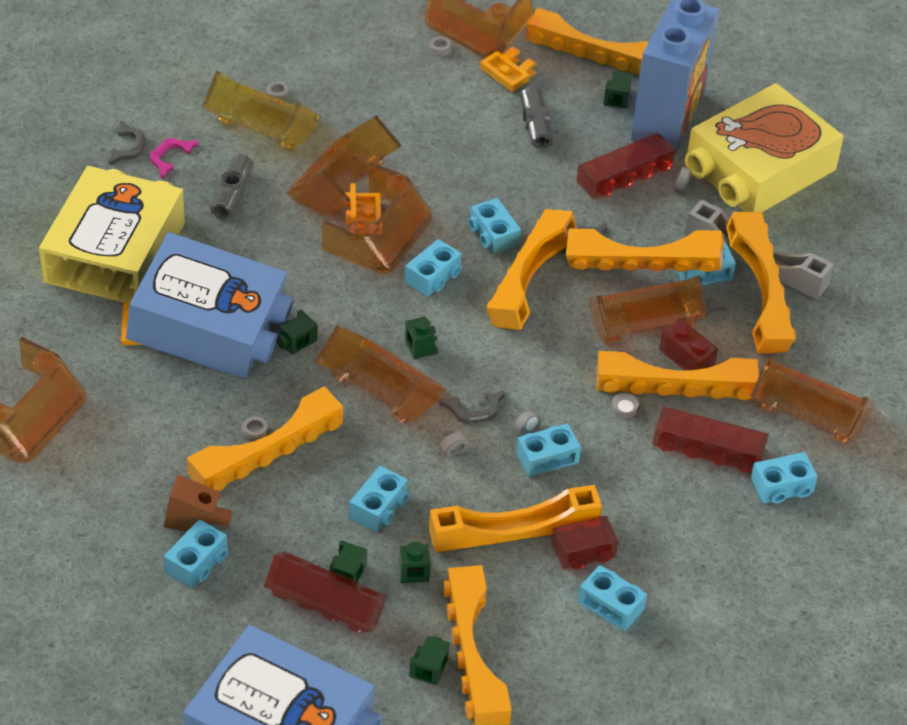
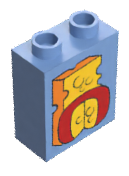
[631,0,720,154]

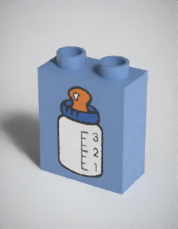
[126,232,294,378]
[183,625,382,725]

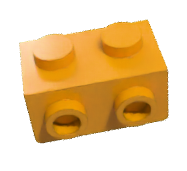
[345,183,381,235]

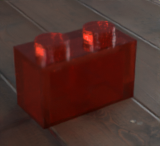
[659,318,718,371]
[551,515,619,570]

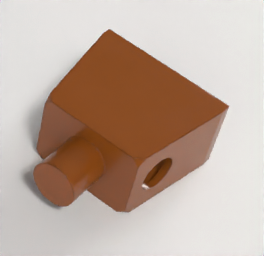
[163,475,233,531]

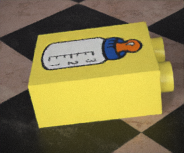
[39,166,185,302]

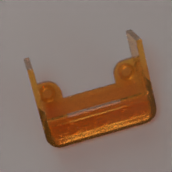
[424,0,534,58]
[286,115,402,216]
[322,162,432,274]
[587,276,708,343]
[314,325,447,424]
[0,337,86,463]
[751,357,875,444]

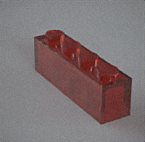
[576,133,675,199]
[653,406,769,472]
[263,551,387,633]

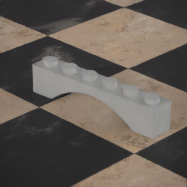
[685,200,834,300]

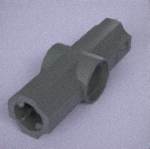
[521,85,553,148]
[210,154,254,220]

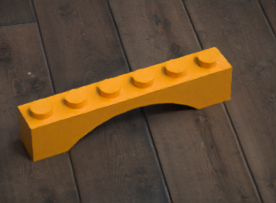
[526,7,649,76]
[487,209,577,330]
[726,212,796,354]
[566,229,724,272]
[597,351,759,400]
[187,386,343,492]
[429,485,602,553]
[442,565,512,725]

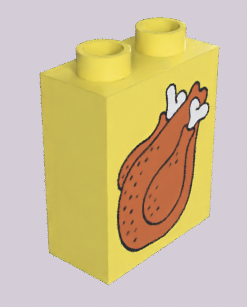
[685,83,844,212]

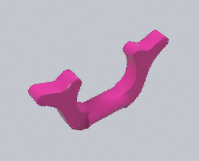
[150,138,199,179]

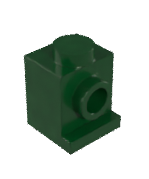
[603,71,632,108]
[276,309,318,355]
[405,316,439,359]
[329,540,368,590]
[398,542,431,584]
[409,635,450,685]

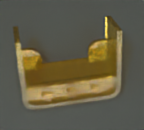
[201,70,322,150]

